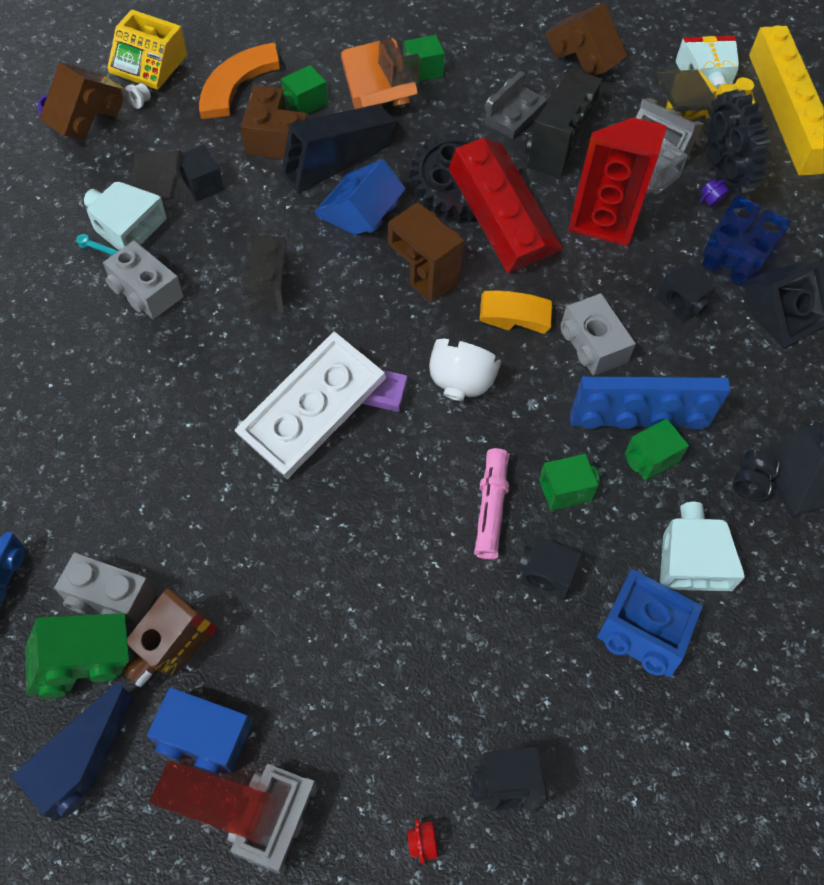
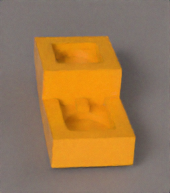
[479,291,552,334]

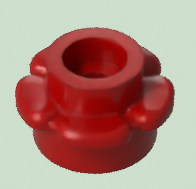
[407,818,438,865]

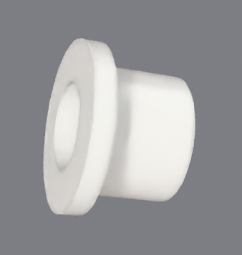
[125,83,151,109]

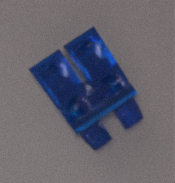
[702,195,792,286]

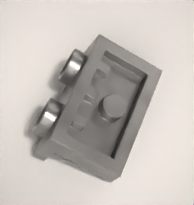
[485,71,547,140]

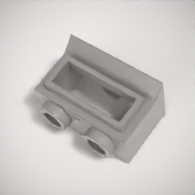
[636,99,704,161]
[227,764,318,875]

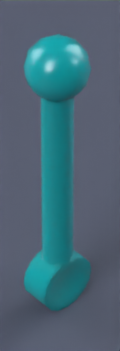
[76,234,118,255]

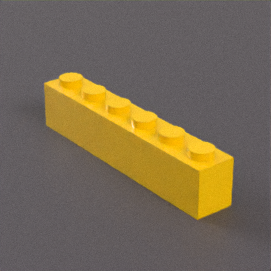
[749,25,824,176]

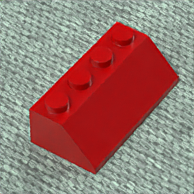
[568,117,667,246]
[448,137,562,274]

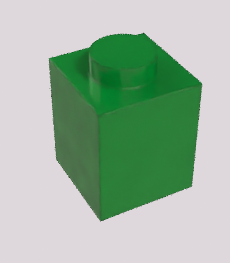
[400,35,445,82]
[281,65,328,115]
[624,418,689,481]
[539,454,600,511]

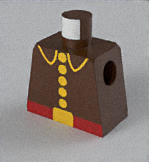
[122,588,218,687]

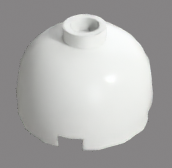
[429,339,501,401]

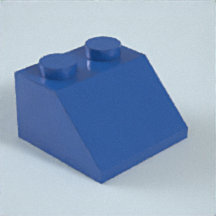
[314,159,406,235]

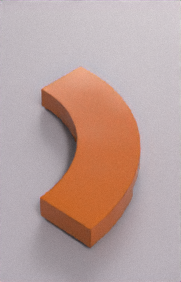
[199,43,280,119]

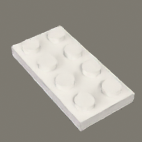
[235,332,386,479]

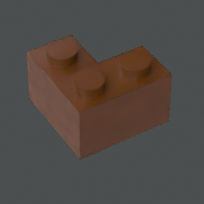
[546,2,627,76]
[40,62,127,140]
[241,85,307,159]
[388,202,464,303]

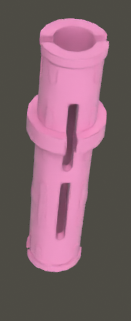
[474,448,510,559]

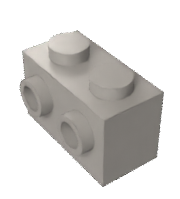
[103,240,183,320]
[54,553,156,628]

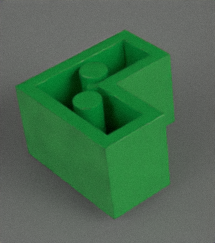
[25,613,129,700]

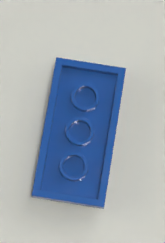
[570,376,731,430]

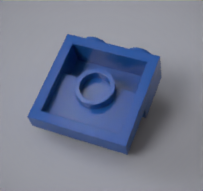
[597,568,703,678]

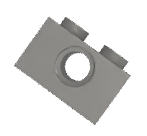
[561,293,636,377]

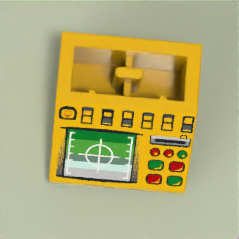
[107,10,187,90]

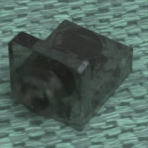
[378,37,421,87]

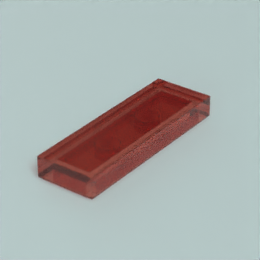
[149,761,277,844]

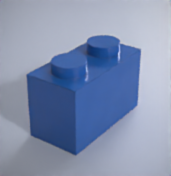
[147,687,252,776]

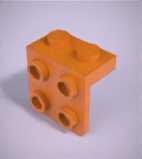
[341,38,418,109]

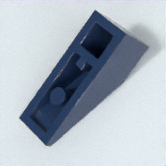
[11,681,133,821]

